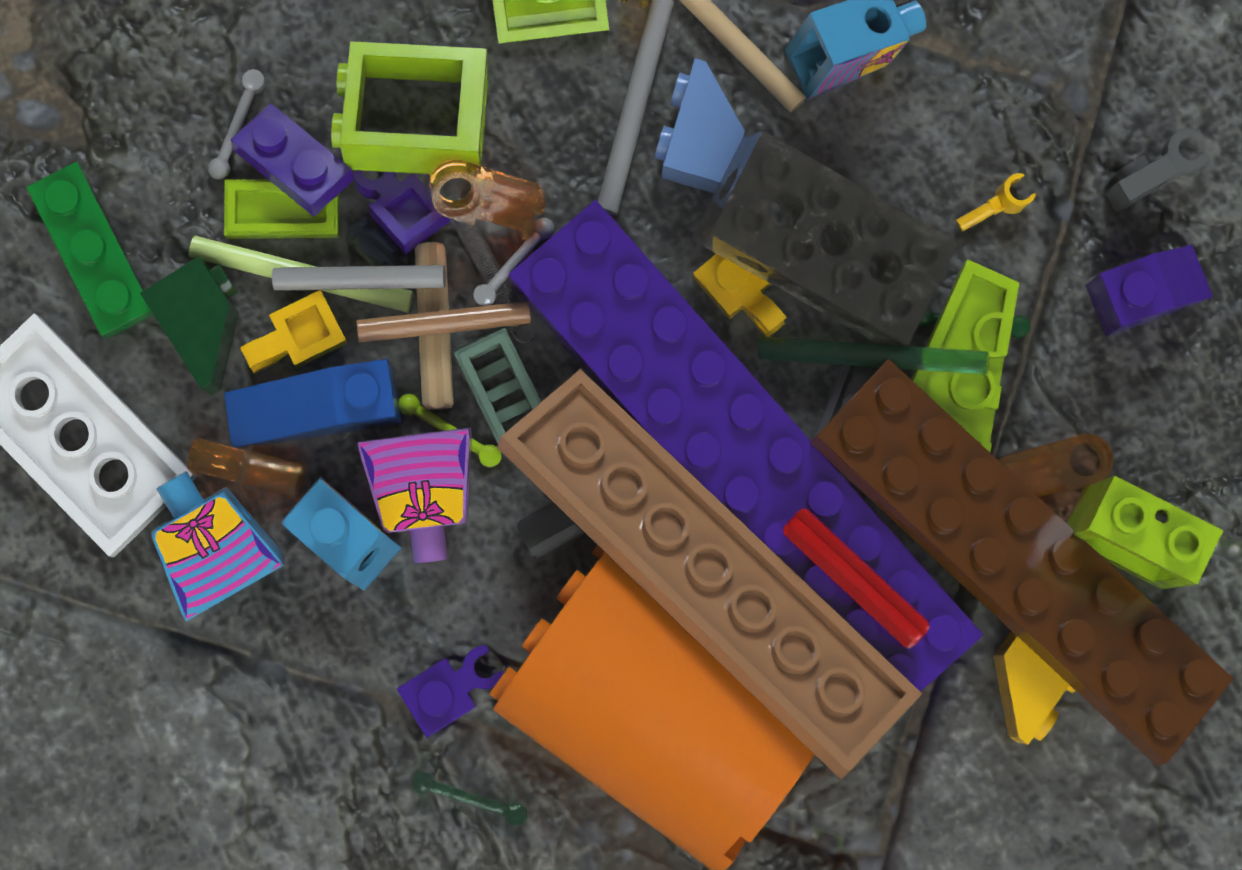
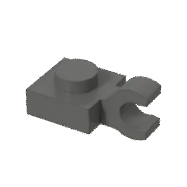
[1106,128,1209,213]

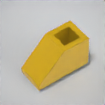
[993,631,1076,745]

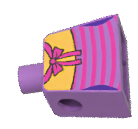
[358,428,472,563]

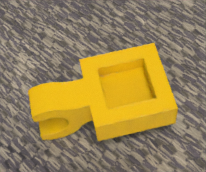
[693,238,787,339]
[240,290,347,373]

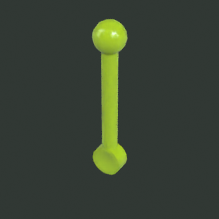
[398,393,502,468]

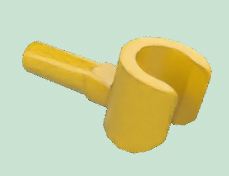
[955,173,1036,232]

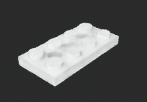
[0,313,197,557]

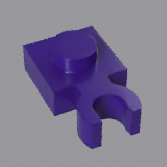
[352,170,450,255]
[397,645,504,738]

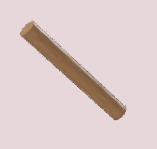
[356,301,531,343]

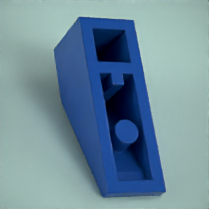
[224,359,402,450]

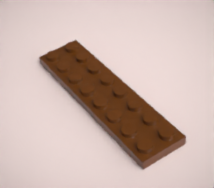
[810,359,1234,767]

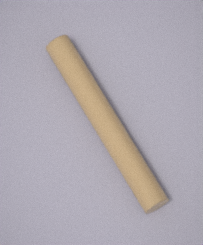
[679,0,807,113]

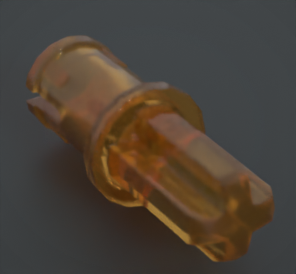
[187,438,305,498]

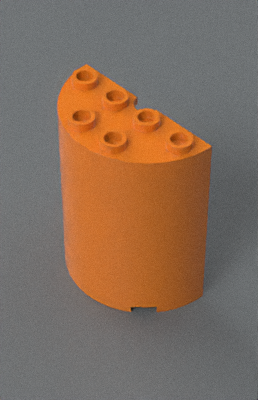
[489,545,815,870]

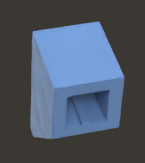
[654,58,745,197]

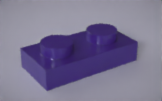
[230,103,354,217]

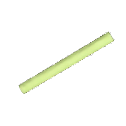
[189,236,414,313]

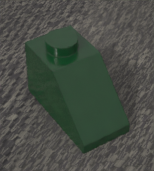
[140,256,239,396]

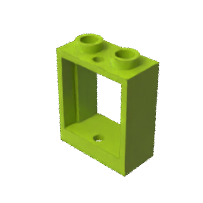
[331,41,489,177]
[1066,476,1223,590]

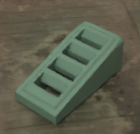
[450,327,541,455]

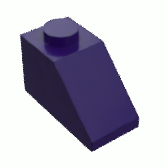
[1085,245,1213,337]

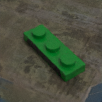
[26,161,153,339]

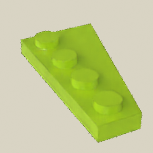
[911,259,1019,452]

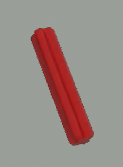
[782,508,930,648]

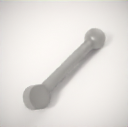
[208,69,266,179]
[471,218,555,307]

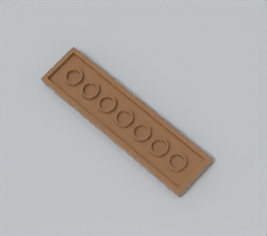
[497,369,922,780]

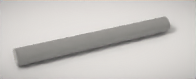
[597,0,674,216]

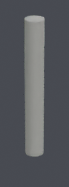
[272,265,446,290]

